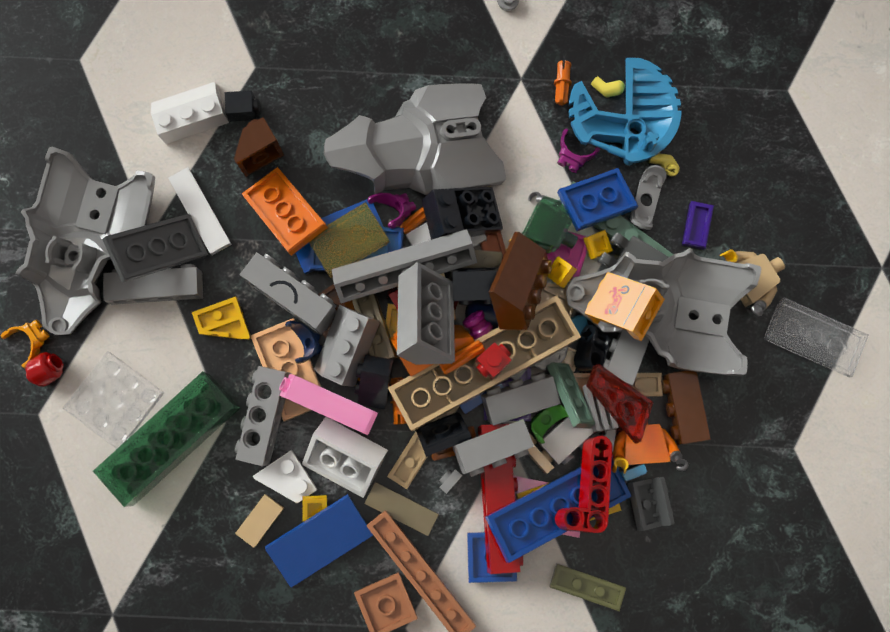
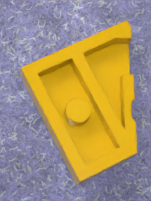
[192,296,251,340]

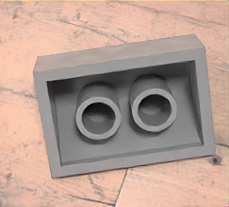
[314,305,380,387]

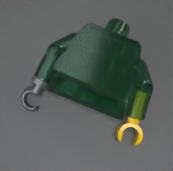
[506,192,578,254]

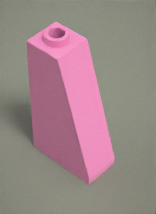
[279,374,378,435]

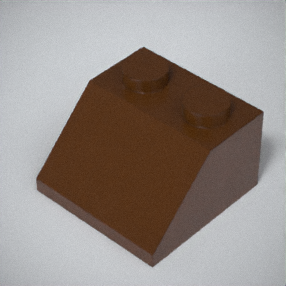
[234,117,284,177]

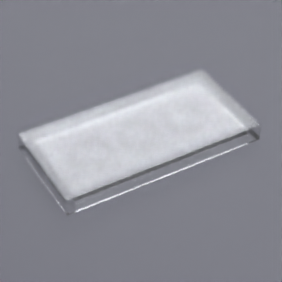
[764,297,869,377]

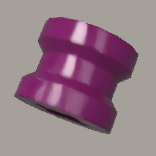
[462,310,492,339]

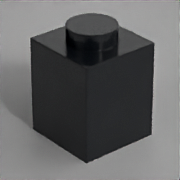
[224,91,260,122]

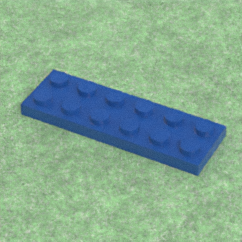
[485,457,631,563]

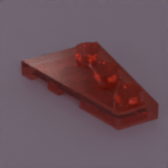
[586,364,654,444]

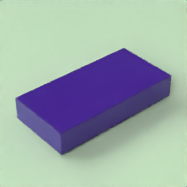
[682,201,714,250]

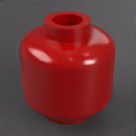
[25,352,63,387]

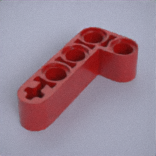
[555,436,612,533]

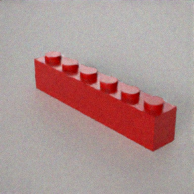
[478,424,523,574]

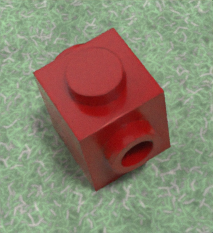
[476,342,512,380]

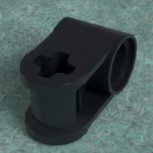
[574,324,611,371]

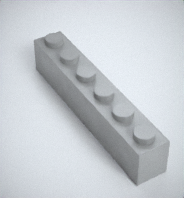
[332,229,477,303]

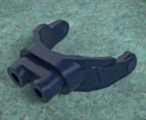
[285,321,323,364]

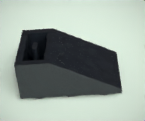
[422,187,503,240]

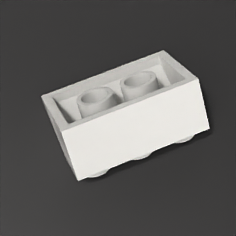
[151,82,229,144]
[302,417,388,498]

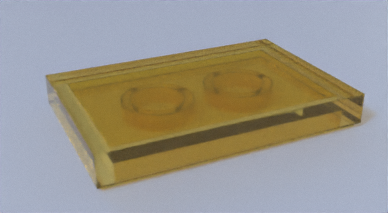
[309,202,390,278]

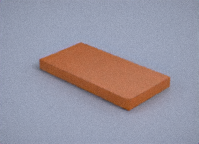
[242,167,328,256]

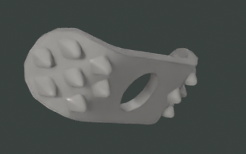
[630,165,666,230]

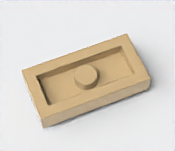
[528,433,554,474]

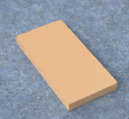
[250,318,321,422]

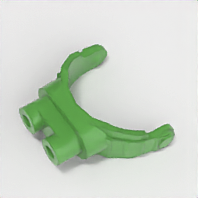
[531,405,569,444]

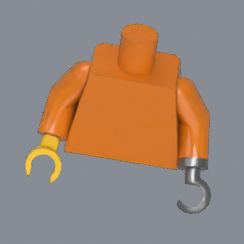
[612,411,689,474]

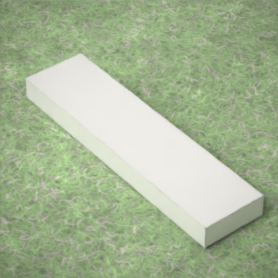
[168,167,232,255]

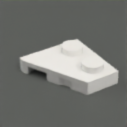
[253,450,318,503]

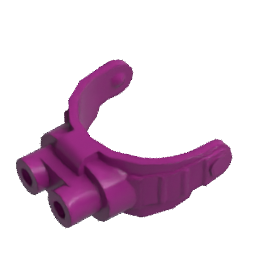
[557,128,601,173]
[367,193,416,229]

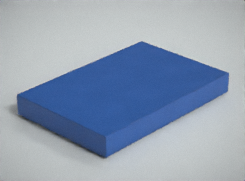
[557,168,638,231]

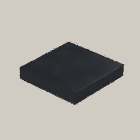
[416,412,472,457]

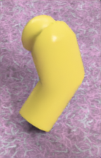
[591,76,625,97]
[649,153,679,176]

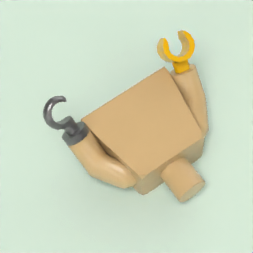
[720,249,785,316]

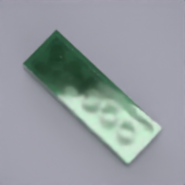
[93,371,240,507]

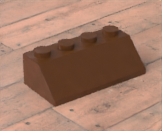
[489,232,552,330]

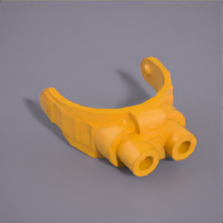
[1,319,50,369]

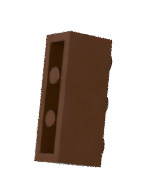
[661,370,711,445]

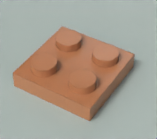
[354,572,418,632]

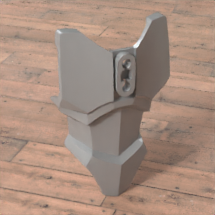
[324,84,506,195]
[16,147,156,335]
[566,248,761,376]

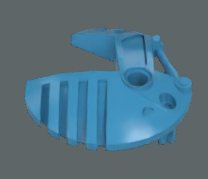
[568,58,682,166]

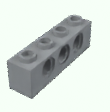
[235,366,292,466]

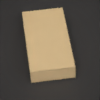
[235,494,285,548]

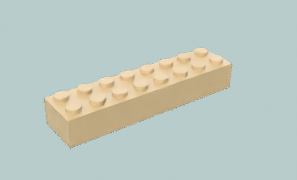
[388,296,581,432]

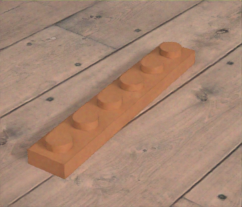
[366,510,476,632]

